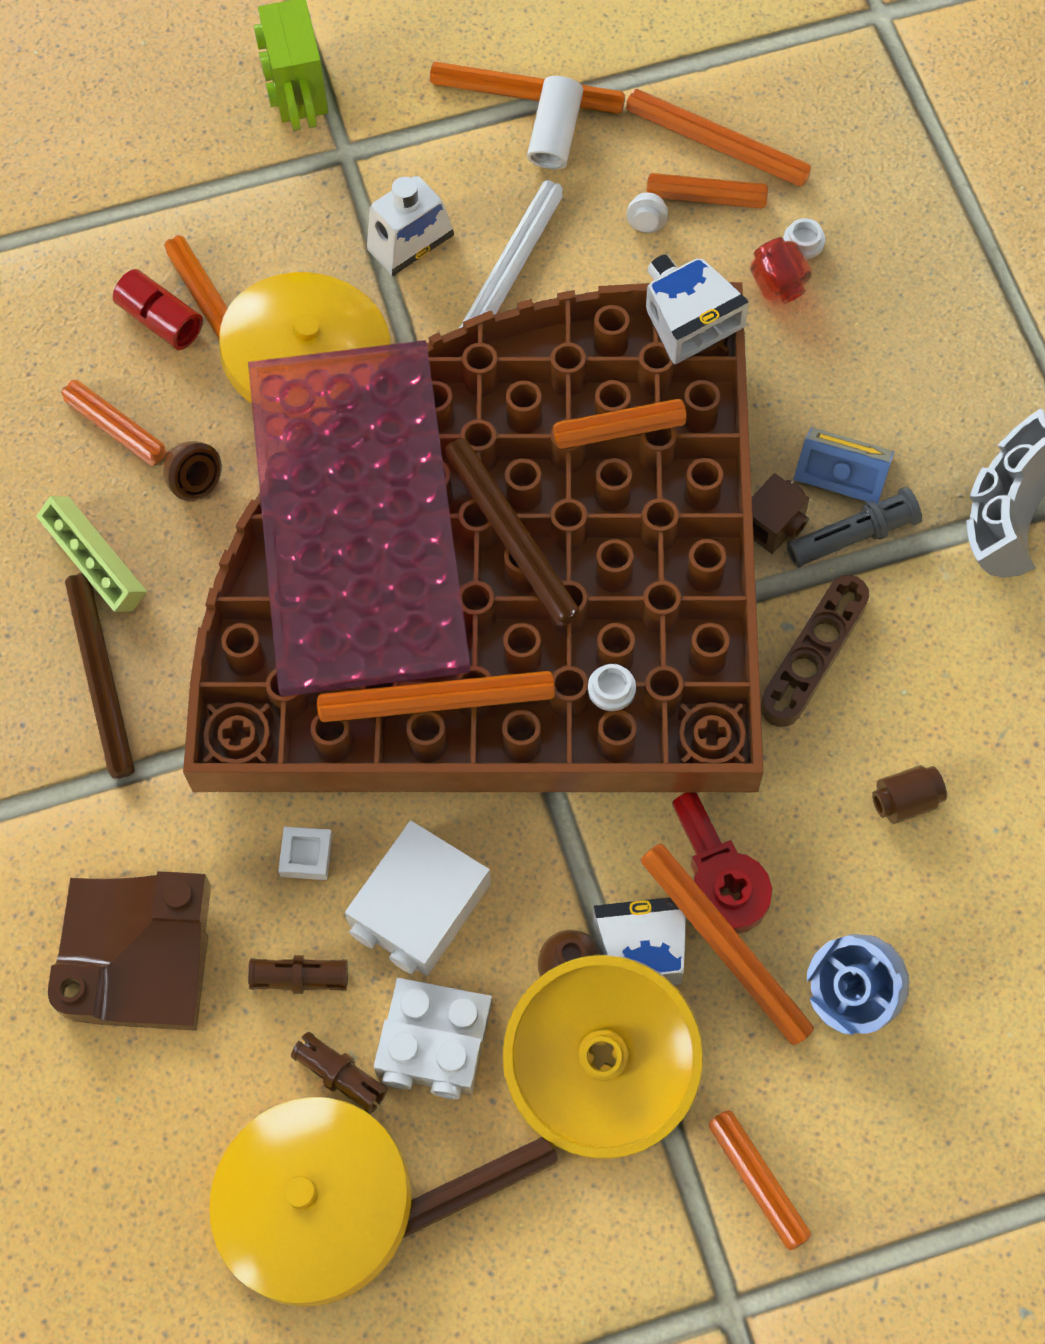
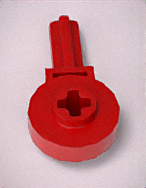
[672,792,773,934]

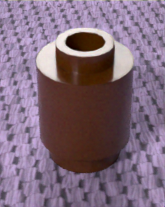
[872,765,947,824]

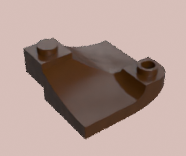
[48,871,211,1031]

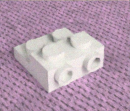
[373,977,492,1099]

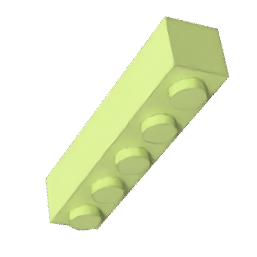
[36,496,147,612]

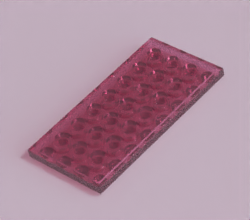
[248,340,470,697]

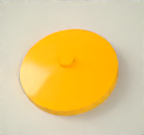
[219,272,391,421]
[503,955,703,1159]
[209,1097,411,1307]

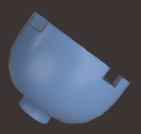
[807,934,909,1035]

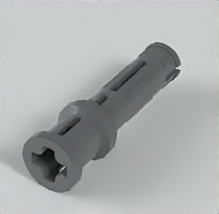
[786,487,922,568]

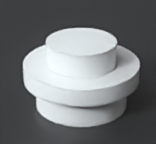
[626,192,668,233]
[783,218,825,259]
[588,664,636,711]

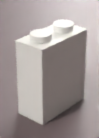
[345,820,491,977]

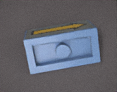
[793,427,895,503]

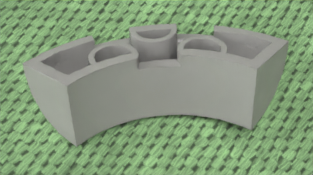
[966,408,1045,578]

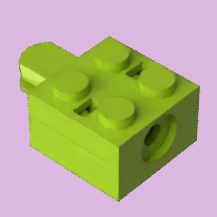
[253,0,329,132]

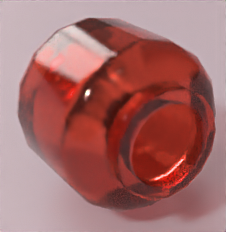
[750,237,812,304]

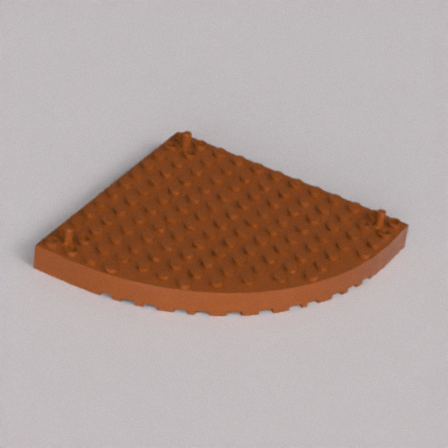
[183,282,764,792]

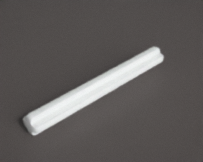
[459,180,563,328]

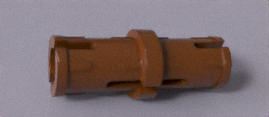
[248,955,348,994]
[291,1032,388,1114]

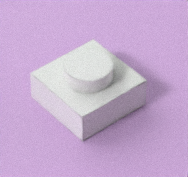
[278,826,333,880]

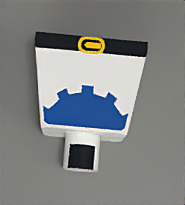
[367,176,454,276]
[646,254,749,365]
[593,897,686,986]

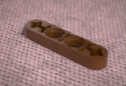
[761,575,869,727]

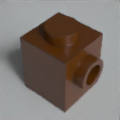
[752,473,810,554]

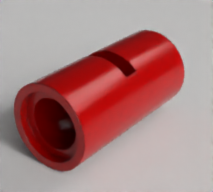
[113,269,203,350]

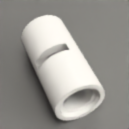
[527,76,584,170]

